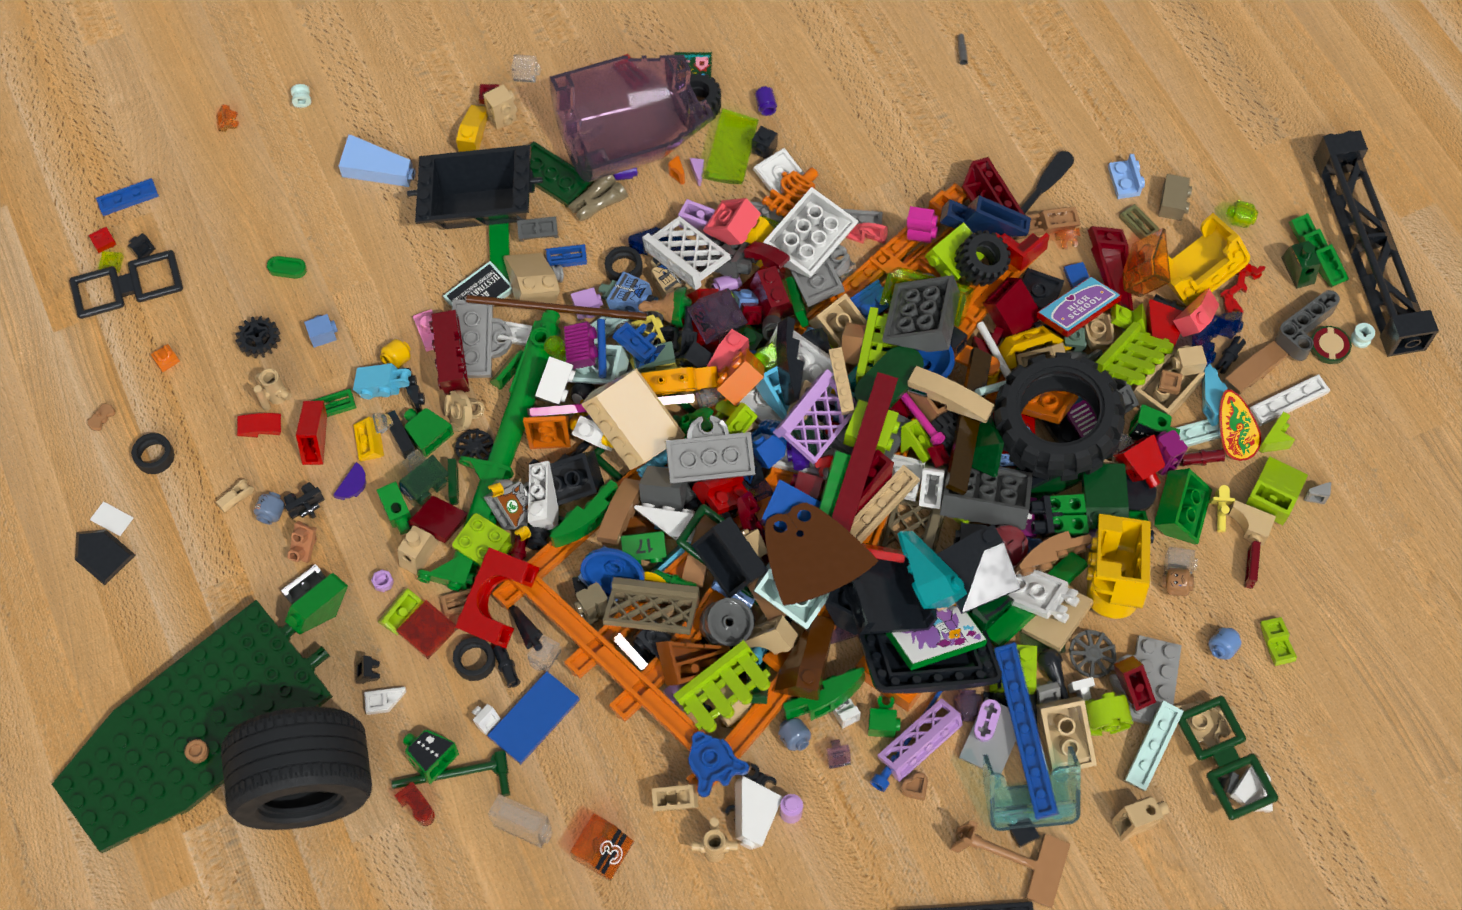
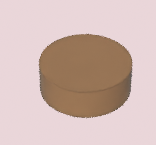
[185,739,209,763]

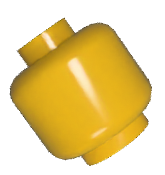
[380,339,411,368]

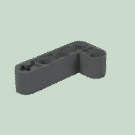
[1275,290,1340,361]

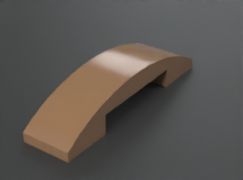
[682,515,725,587]

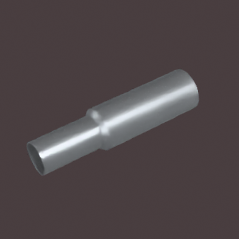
[958,34,968,65]

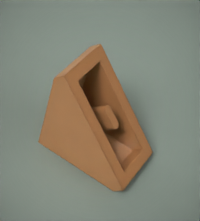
[841,323,866,365]

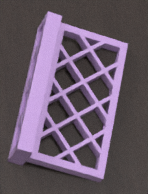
[773,369,857,464]

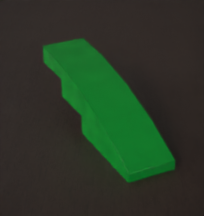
[1288,213,1349,287]

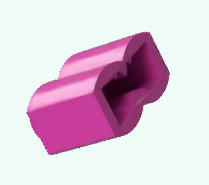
[907,206,938,243]

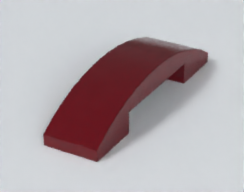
[737,491,769,564]

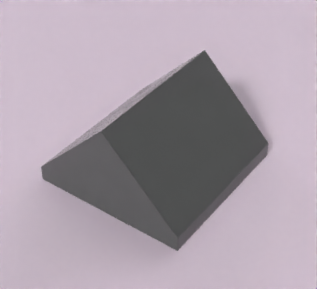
[639,466,687,512]

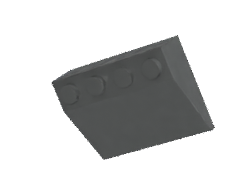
[882,275,960,352]
[940,464,1033,530]

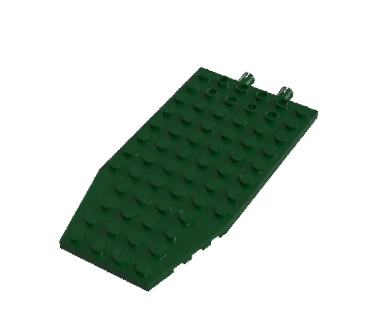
[52,600,333,853]

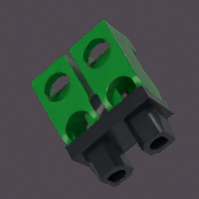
[1029,494,1089,539]

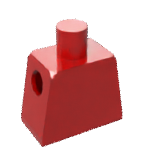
[1113,434,1165,488]

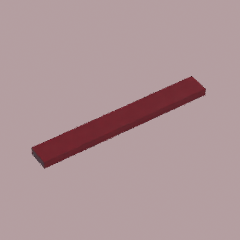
[832,372,898,532]

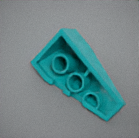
[897,531,967,609]

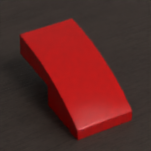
[237,413,281,438]

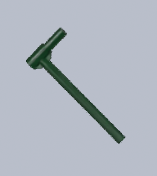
[391,751,510,797]

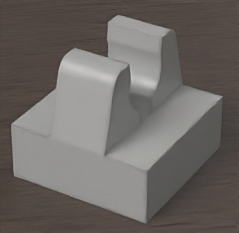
[1036,681,1061,704]

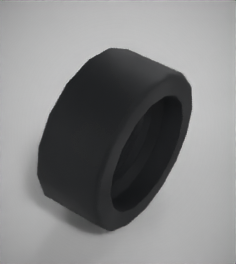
[605,246,643,281]
[131,433,175,474]
[453,637,495,681]

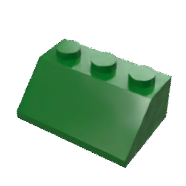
[1154,468,1212,544]

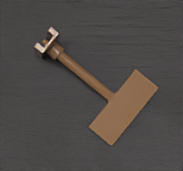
[950,820,1070,909]

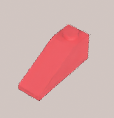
[1173,288,1219,337]
[705,329,749,395]

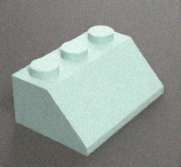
[562,344,630,385]
[753,563,828,629]

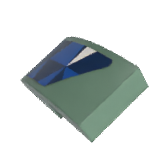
[633,341,675,373]

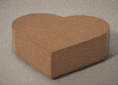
[900,772,928,801]

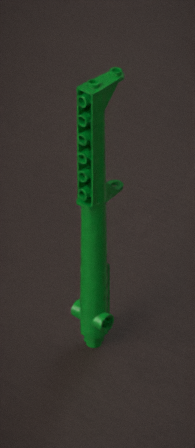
[417,310,561,591]

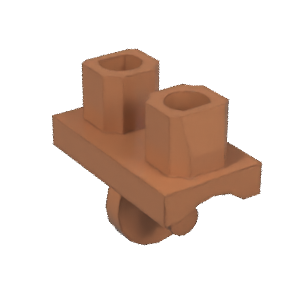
[287,521,317,563]

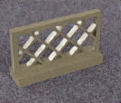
[882,499,945,552]
[603,577,700,635]

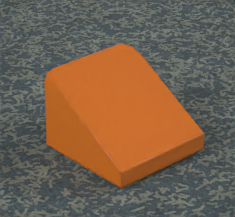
[668,155,685,185]

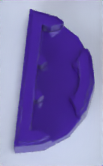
[333,462,367,500]

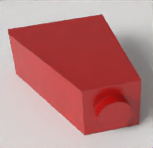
[1145,299,1182,356]
[296,401,327,465]

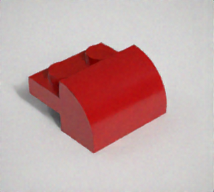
[692,477,748,514]

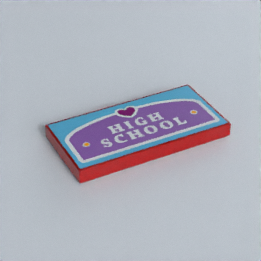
[1037,276,1122,337]

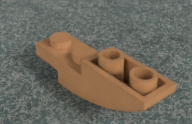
[1014,531,1092,577]

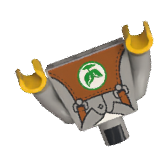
[483,479,531,541]

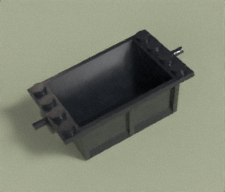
[407,145,543,230]

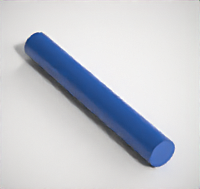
[597,319,607,378]

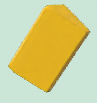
[353,417,384,461]

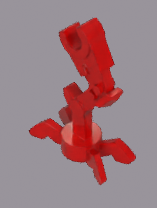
[1220,263,1266,320]

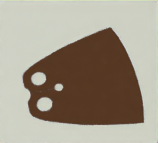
[765,503,878,606]

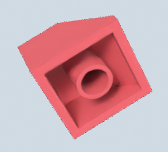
[703,198,761,245]

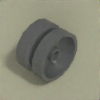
[700,598,754,647]

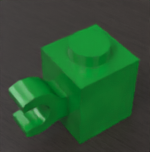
[868,696,901,738]

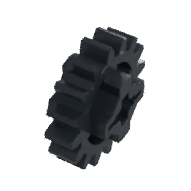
[235,316,281,359]

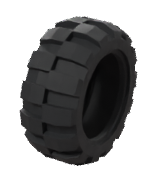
[994,352,1126,481]

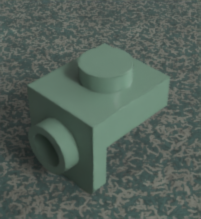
[1064,328,1087,352]

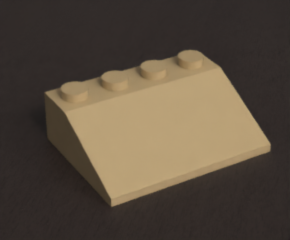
[581,368,685,470]

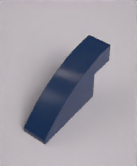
[940,195,1031,237]

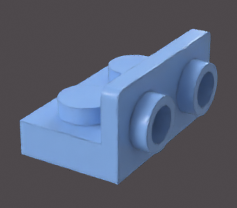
[1108,154,1145,199]

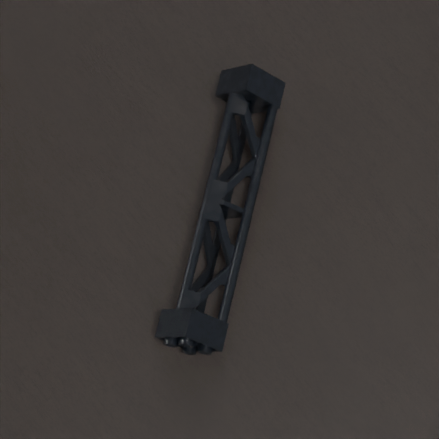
[1313,130,1439,357]

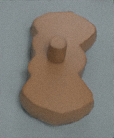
[87,404,115,431]

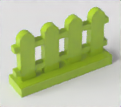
[856,307,898,385]
[1095,322,1174,385]
[705,400,758,434]
[673,640,771,733]

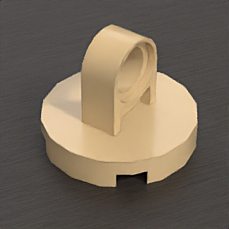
[444,390,485,432]

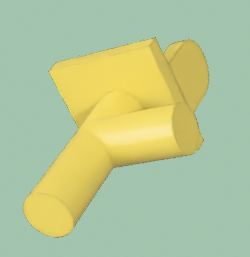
[1209,485,1235,532]

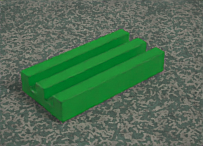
[311,388,357,417]

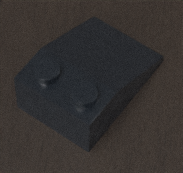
[550,451,605,506]

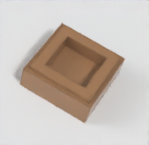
[1158,370,1183,395]

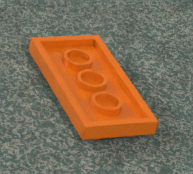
[985,374,1078,424]

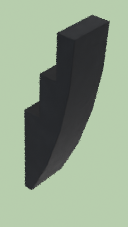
[776,316,804,406]

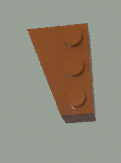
[656,641,731,686]

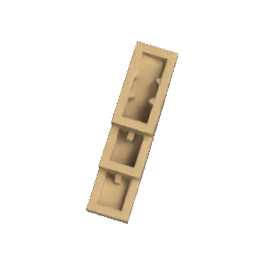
[908,366,994,423]

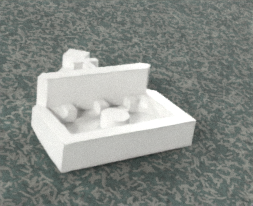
[1230,764,1273,813]

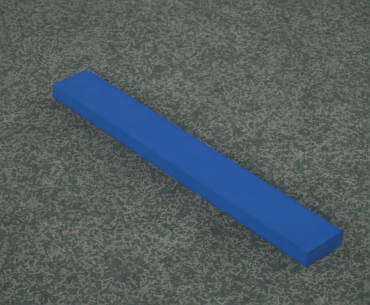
[994,642,1059,820]

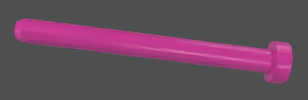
[901,392,945,446]

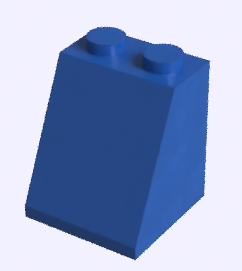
[760,480,820,537]

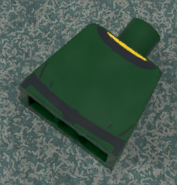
[1281,241,1320,289]
[967,595,1014,633]

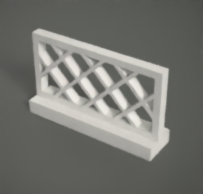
[642,216,731,290]

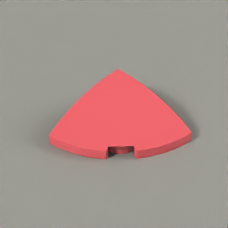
[846,223,888,244]

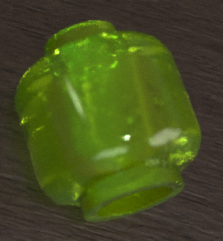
[1226,200,1258,228]

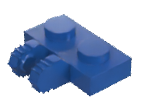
[612,322,657,364]

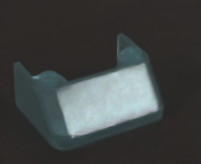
[983,746,1081,831]

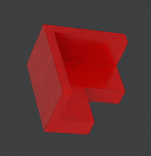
[996,233,1050,272]

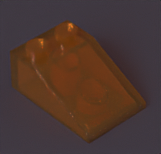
[1122,228,1171,297]

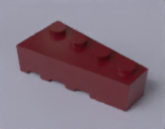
[429,309,470,396]

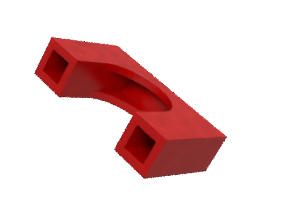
[455,547,540,648]

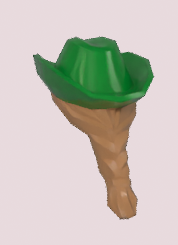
[638,287,692,329]

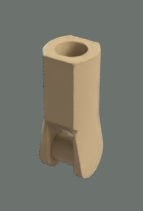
[215,479,254,513]

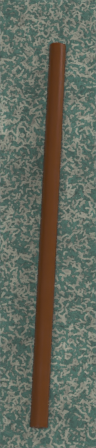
[466,295,647,321]

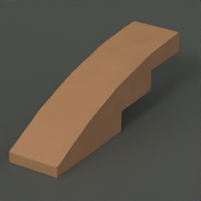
[1011,207,1081,240]
[1224,340,1289,395]
[596,478,640,545]

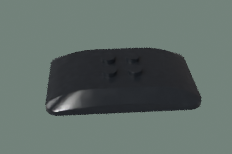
[857,630,1002,693]

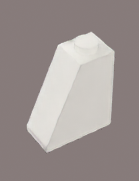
[919,462,948,509]
[735,776,783,850]

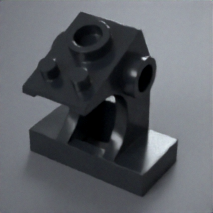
[632,620,672,664]

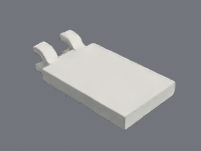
[1009,566,1080,623]

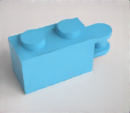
[353,363,411,399]

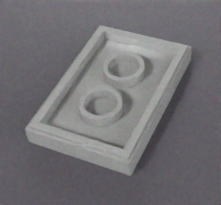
[959,697,1016,777]

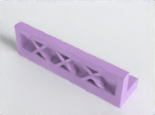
[878,698,963,782]

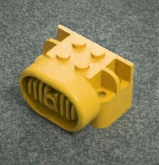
[1086,514,1151,619]

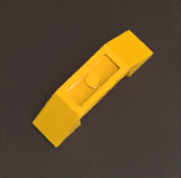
[998,326,1073,372]

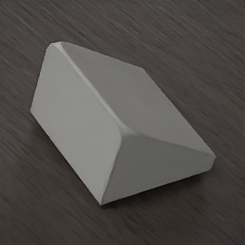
[1304,482,1331,504]

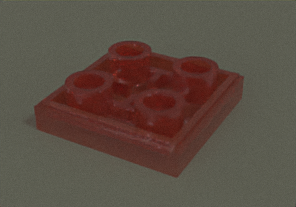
[396,600,458,659]

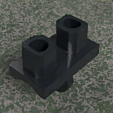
[284,482,325,519]

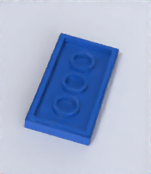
[487,671,580,765]

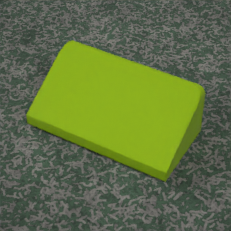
[378,588,424,635]

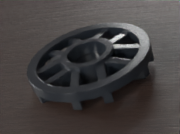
[455,428,494,461]

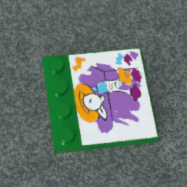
[886,604,987,670]

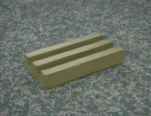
[1119,204,1161,244]

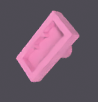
[413,309,434,352]

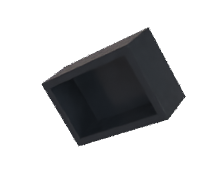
[692,517,768,598]

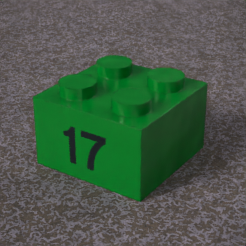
[621,531,667,564]

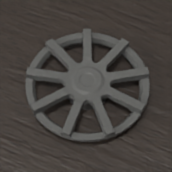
[1069,629,1117,678]

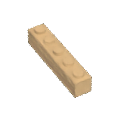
[829,347,855,415]

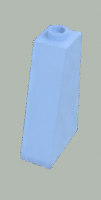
[339,135,415,187]

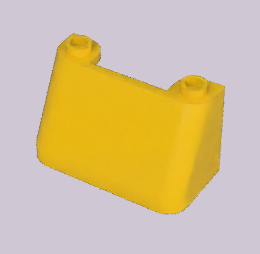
[1149,213,1250,306]

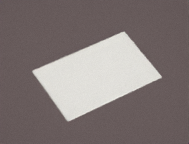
[90,501,133,536]

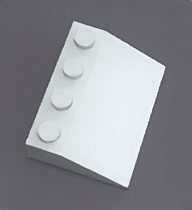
[763,187,859,278]

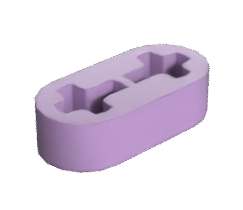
[974,699,1001,742]

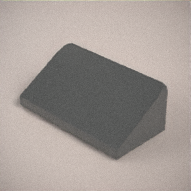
[280,564,326,604]

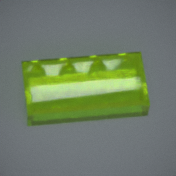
[703,108,758,184]

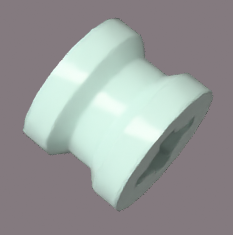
[291,84,311,108]
[1351,323,1375,348]

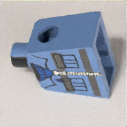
[606,272,658,312]

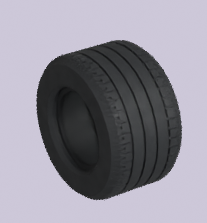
[221,707,372,830]

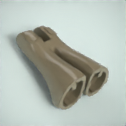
[569,168,628,221]

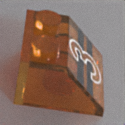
[570,813,634,881]

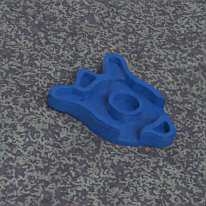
[688,731,749,797]

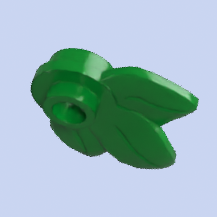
[681,407,714,439]

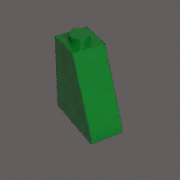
[285,573,348,635]

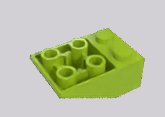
[1246,456,1308,526]

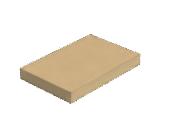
[1022,588,1093,652]

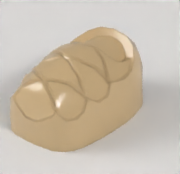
[1082,313,1114,350]

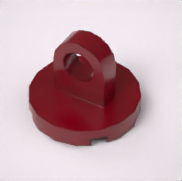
[996,524,1028,567]

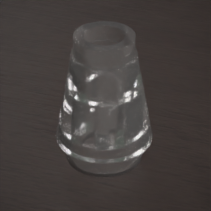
[696,387,726,408]

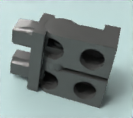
[699,237,758,279]

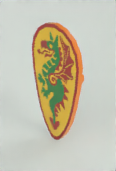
[1219,389,1262,461]

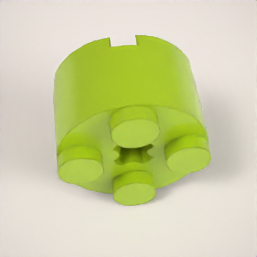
[1085,692,1134,736]

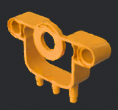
[641,366,718,396]

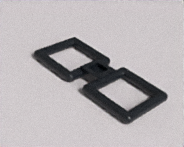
[69,250,183,319]

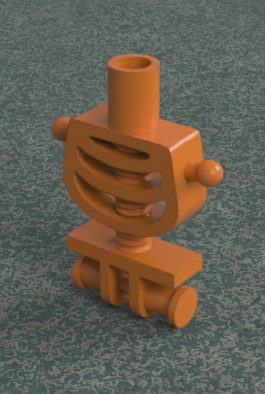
[762,167,818,218]

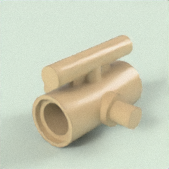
[254,368,291,411]
[692,818,738,863]

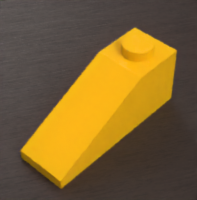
[456,105,488,152]

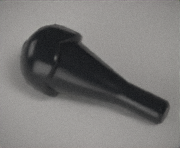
[1037,648,1070,700]

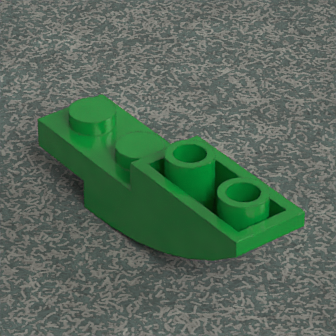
[550,480,618,548]
[783,667,865,721]

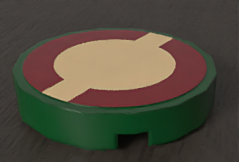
[1311,326,1352,364]

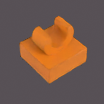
[151,344,180,372]

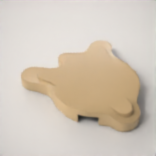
[1175,700,1237,748]

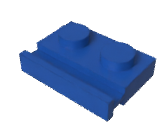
[850,280,892,320]

